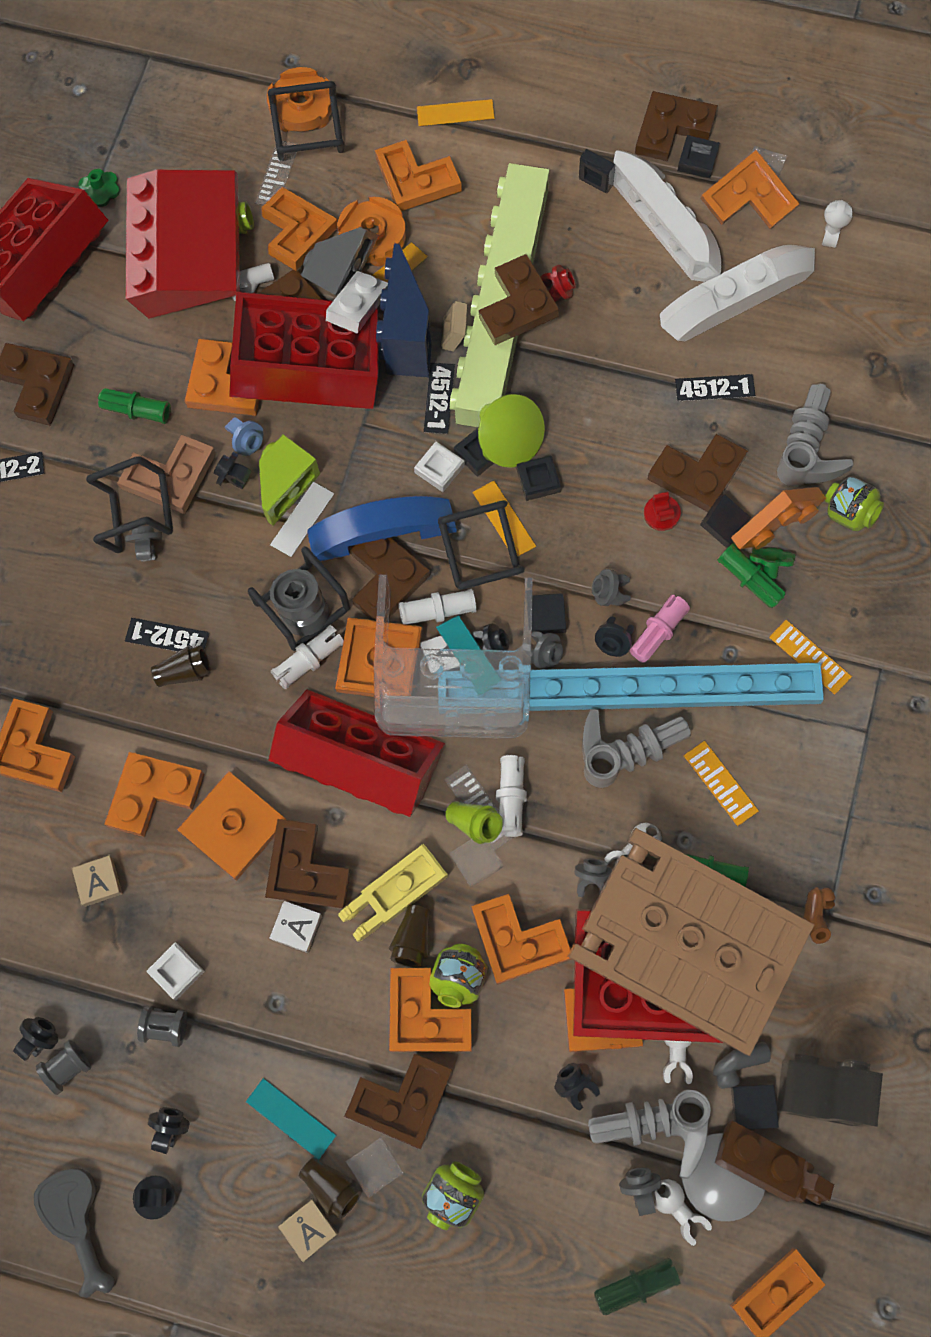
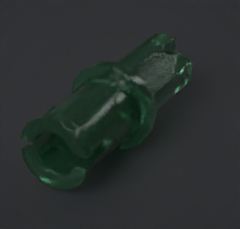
[594,1257,681,1315]

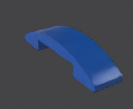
[307,496,457,561]

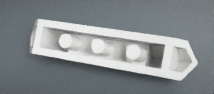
[613,150,721,282]
[660,245,815,341]

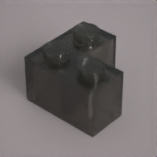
[777,1054,883,1128]

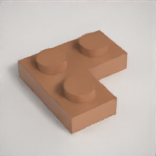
[117,435,216,514]

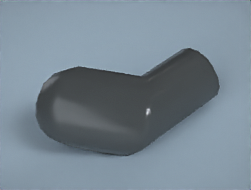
[713,1042,771,1089]

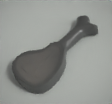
[34,1168,115,1298]

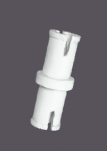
[399,589,476,625]
[271,625,344,690]
[496,755,527,837]

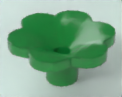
[78,169,120,207]
[750,547,796,579]

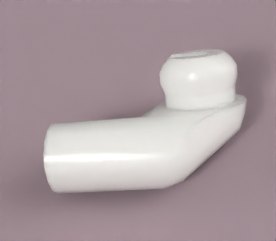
[232,263,274,301]

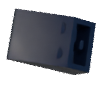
[376,243,432,378]

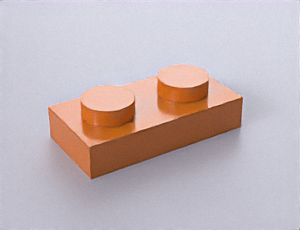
[730,1248,825,1337]

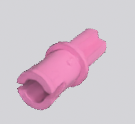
[630,595,690,663]

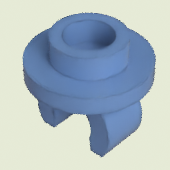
[225,417,264,456]

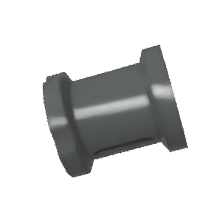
[137,1005,187,1047]
[36,1039,92,1095]

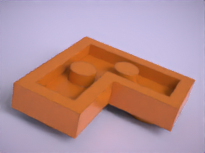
[375,140,462,211]
[700,150,799,229]
[261,187,337,271]
[185,339,260,416]
[731,487,827,549]
[0,698,75,793]
[104,752,204,837]
[471,894,572,985]
[389,968,472,1052]

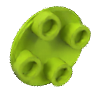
[478,394,545,468]

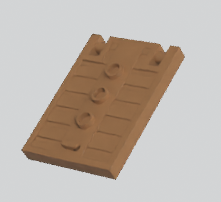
[567,828,814,1056]

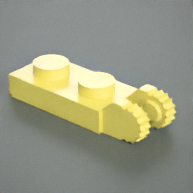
[338,844,448,942]

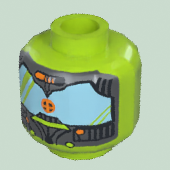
[825,477,884,531]
[429,944,487,1008]
[422,1161,484,1230]

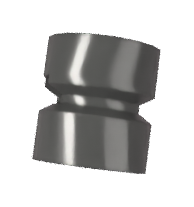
[270,569,329,636]

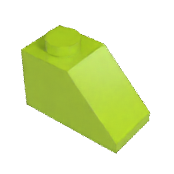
[259,434,320,526]

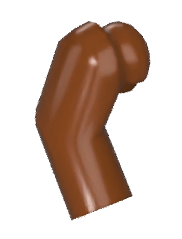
[803,887,835,944]

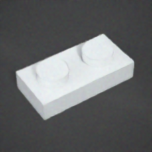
[326,271,388,333]

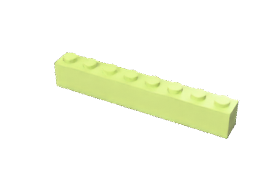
[450,163,549,427]

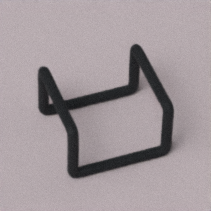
[268,81,344,161]
[86,456,173,553]
[438,500,525,590]
[248,546,350,651]

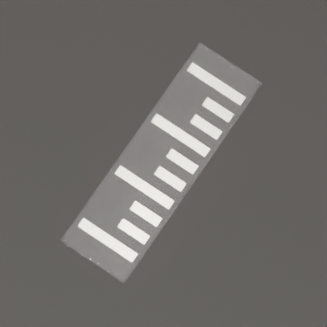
[255,141,297,205]
[444,765,514,851]

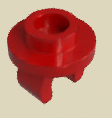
[540,264,576,302]
[644,491,681,531]

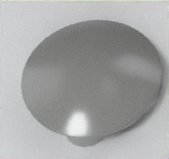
[682,1133,765,1221]

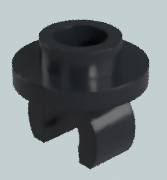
[213,452,252,489]
[595,616,634,657]
[471,623,509,661]
[13,1017,58,1061]
[554,1063,600,1111]
[148,1107,190,1154]
[133,1175,175,1220]

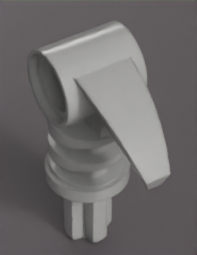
[777,383,853,487]
[582,709,691,788]
[588,1090,711,1179]

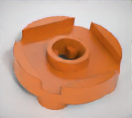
[267,67,332,132]
[337,197,406,266]

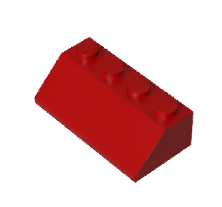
[268,689,445,817]

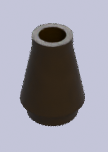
[151,645,211,687]
[389,905,430,968]
[299,1157,361,1219]

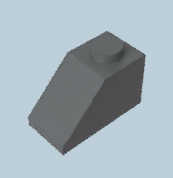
[301,227,379,296]

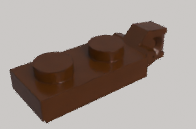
[714,1121,835,1205]

